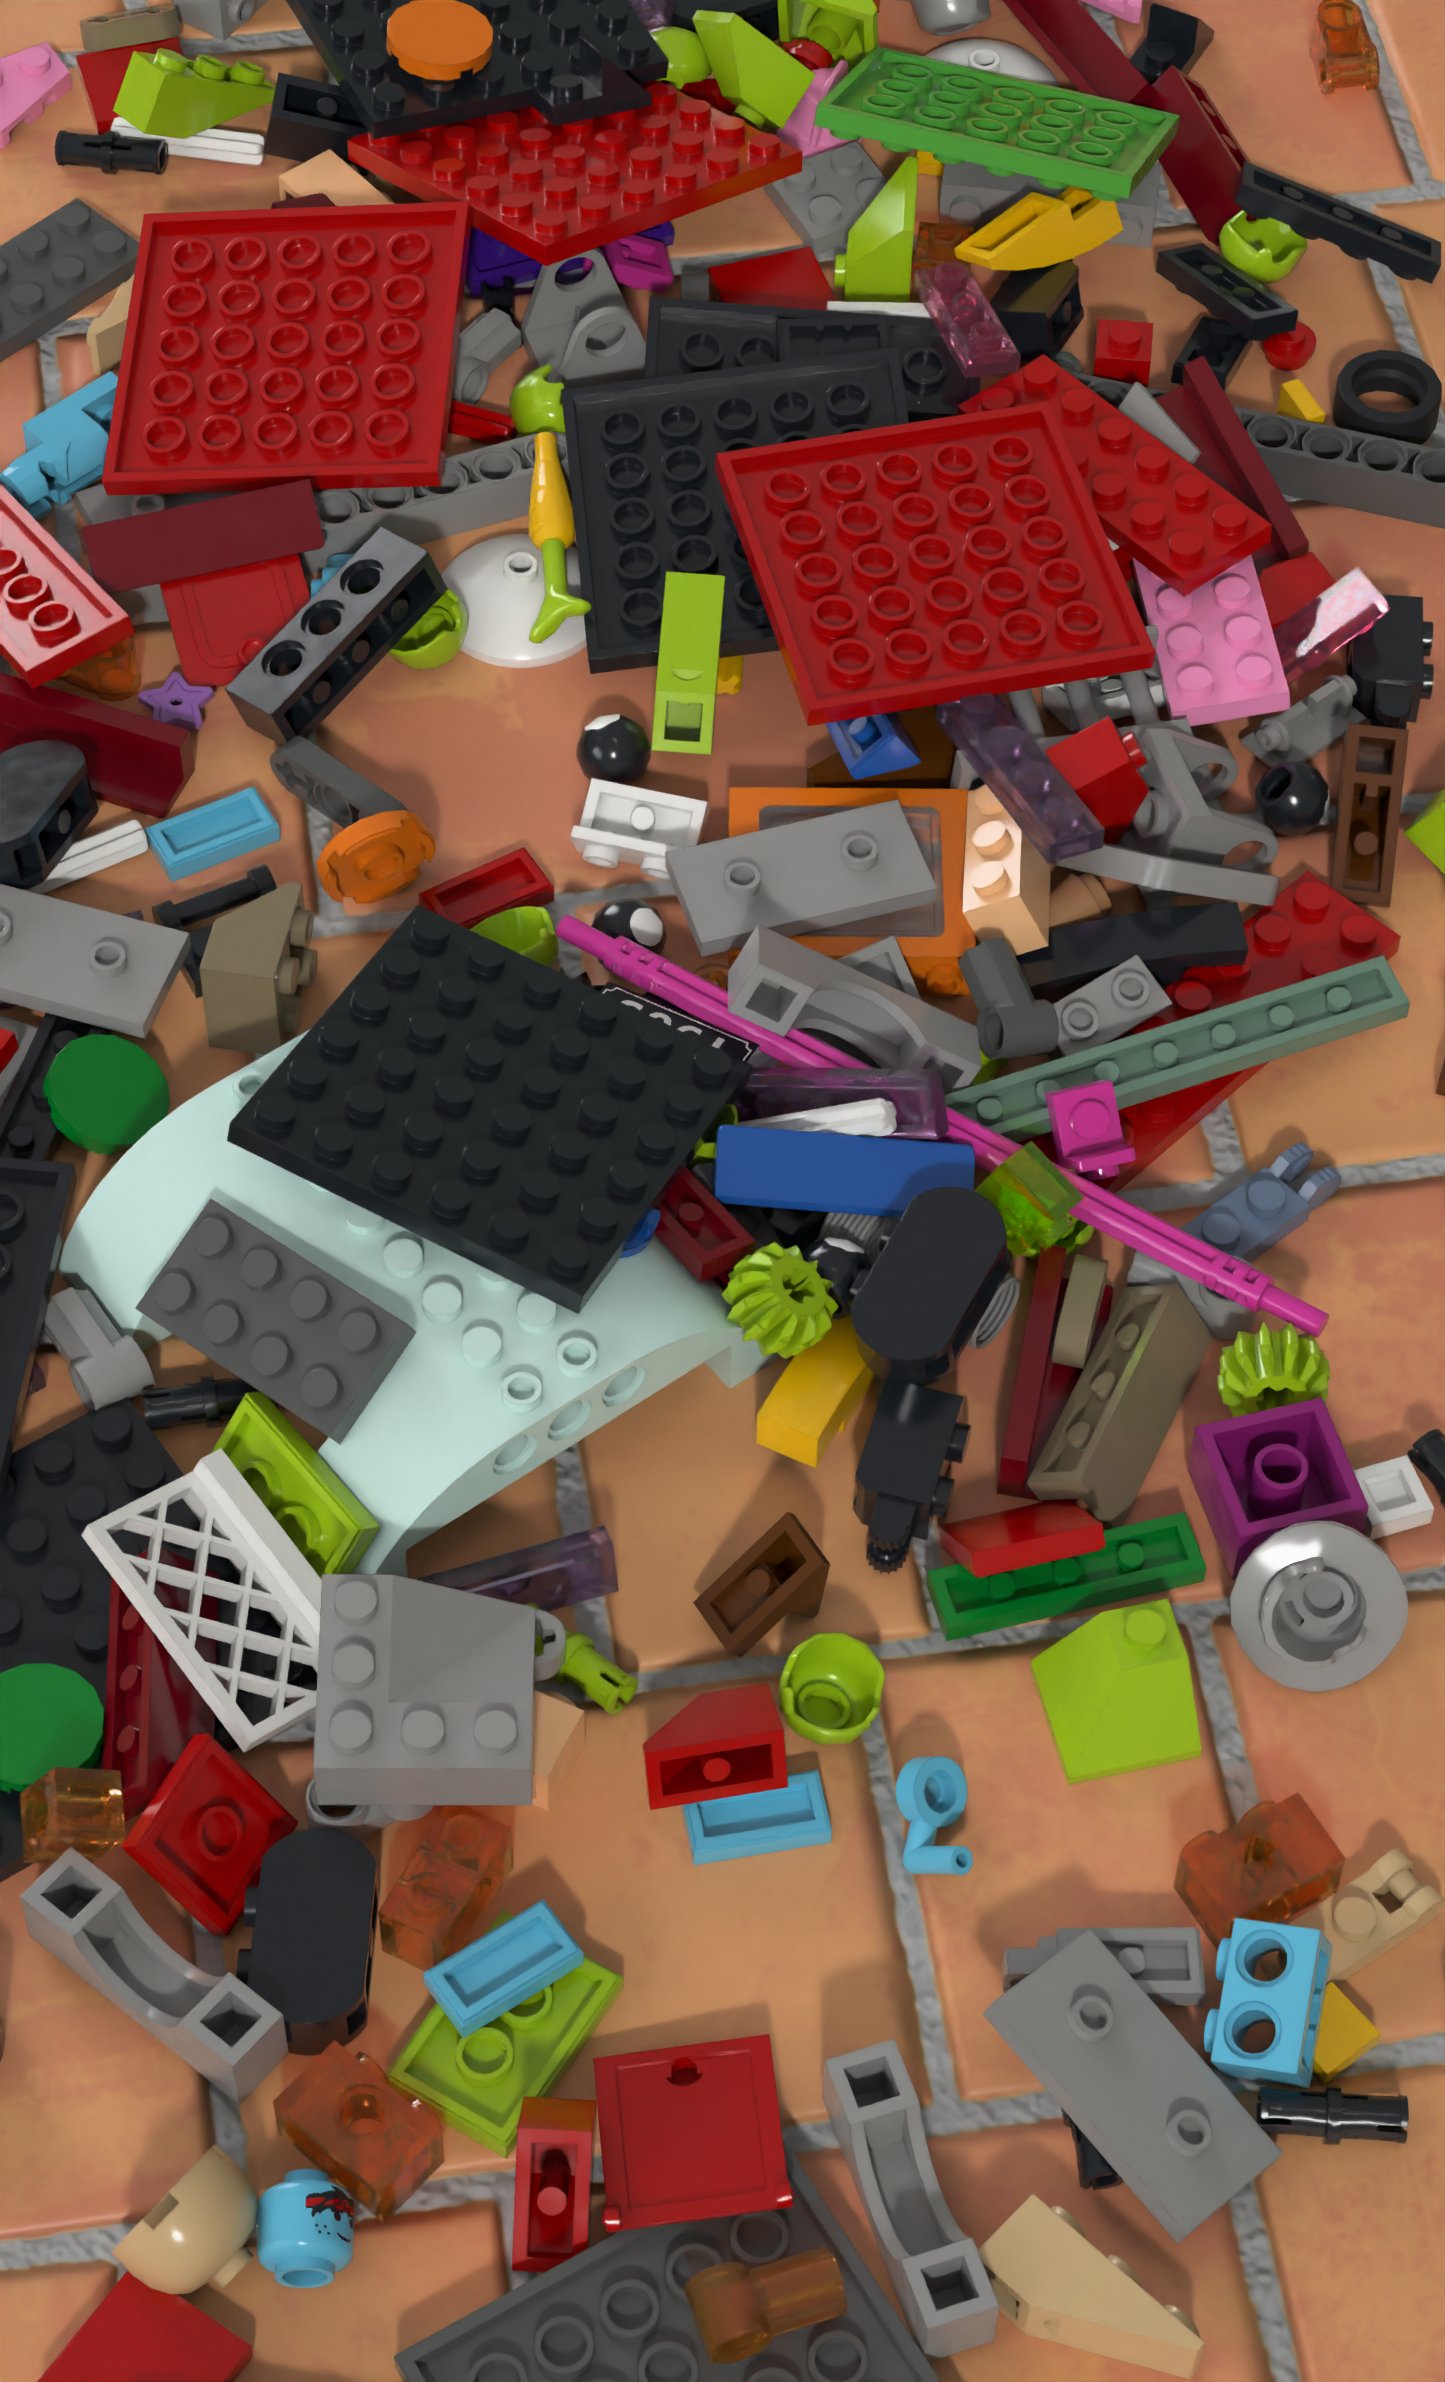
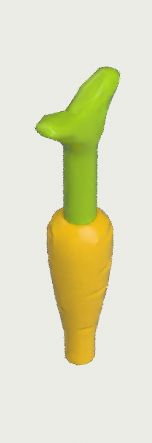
[528,432,592,644]

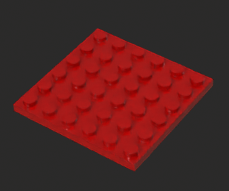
[347,80,802,266]
[102,201,472,496]
[715,401,1155,726]

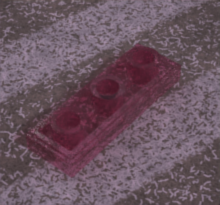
[913,262,1021,378]
[1272,567,1391,686]

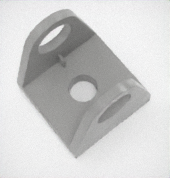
[521,248,646,404]
[1117,728,1279,900]

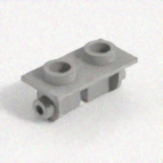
[1241,674,1366,768]
[1048,955,1172,1061]

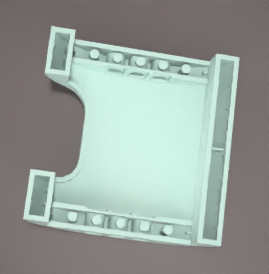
[57,1030,781,1578]

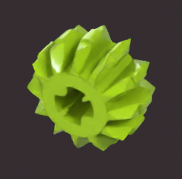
[721,1242,839,1359]
[1217,1321,1331,1418]

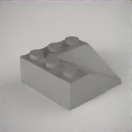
[313,1574,536,1806]

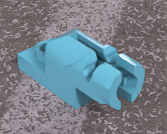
[0,371,118,521]

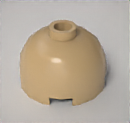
[110,2144,258,2295]

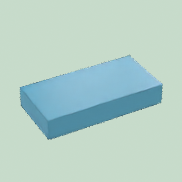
[145,786,280,882]
[681,1770,832,1865]
[423,1899,584,2039]

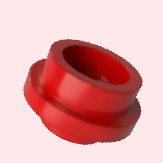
[1261,321,1317,371]

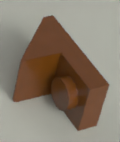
[693,1512,830,1657]

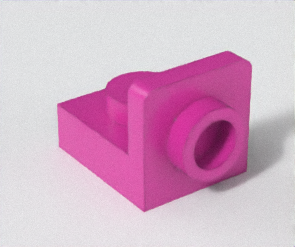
[583,235,674,294]
[1045,1079,1136,1181]

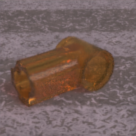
[684,2246,848,2364]

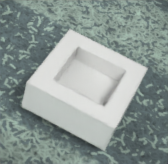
[1353,1455,1434,1540]

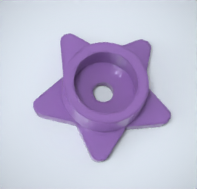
[138,672,215,730]

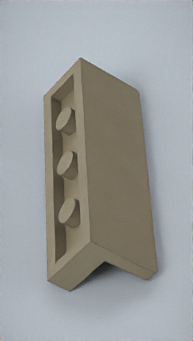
[1027,1283,1212,1530]

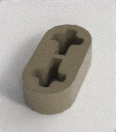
[79,4,181,51]
[1052,1254,1109,1369]

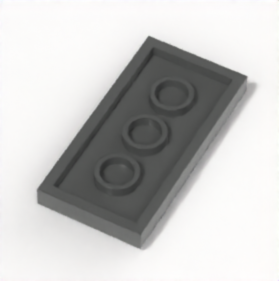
[0,198,139,362]
[135,1199,417,1444]

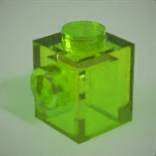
[974,1141,1084,1258]

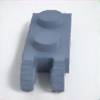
[1181,1141,1342,1263]

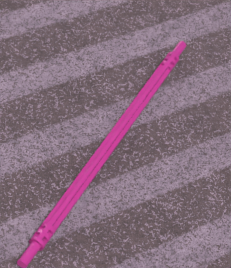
[556,914,1329,1338]

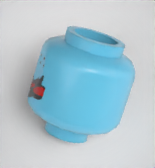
[257,2169,354,2288]

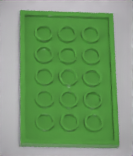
[814,46,1180,201]

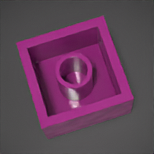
[1188,1397,1369,1580]

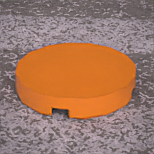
[386,0,493,81]
[316,810,435,904]

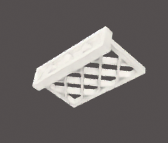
[81,1448,322,1753]

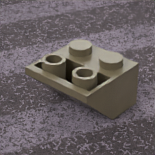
[199,882,317,1055]

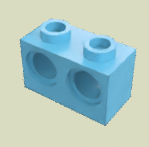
[1204,1918,1333,2089]

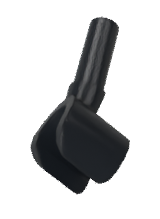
[481,277,524,348]

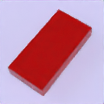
[418,847,554,930]

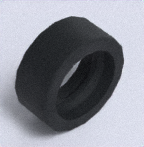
[1333,350,1442,445]

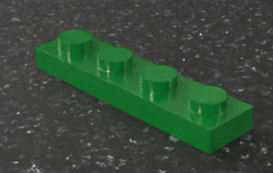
[926,1512,1207,1641]

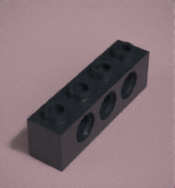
[225,527,448,746]

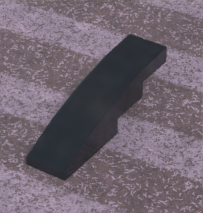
[1016,902,1249,1003]

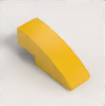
[954,186,1124,271]
[756,1316,876,1468]

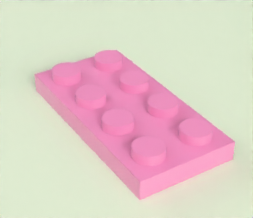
[1132,554,1290,727]

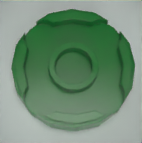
[43,1034,170,1155]
[0,1663,105,1796]

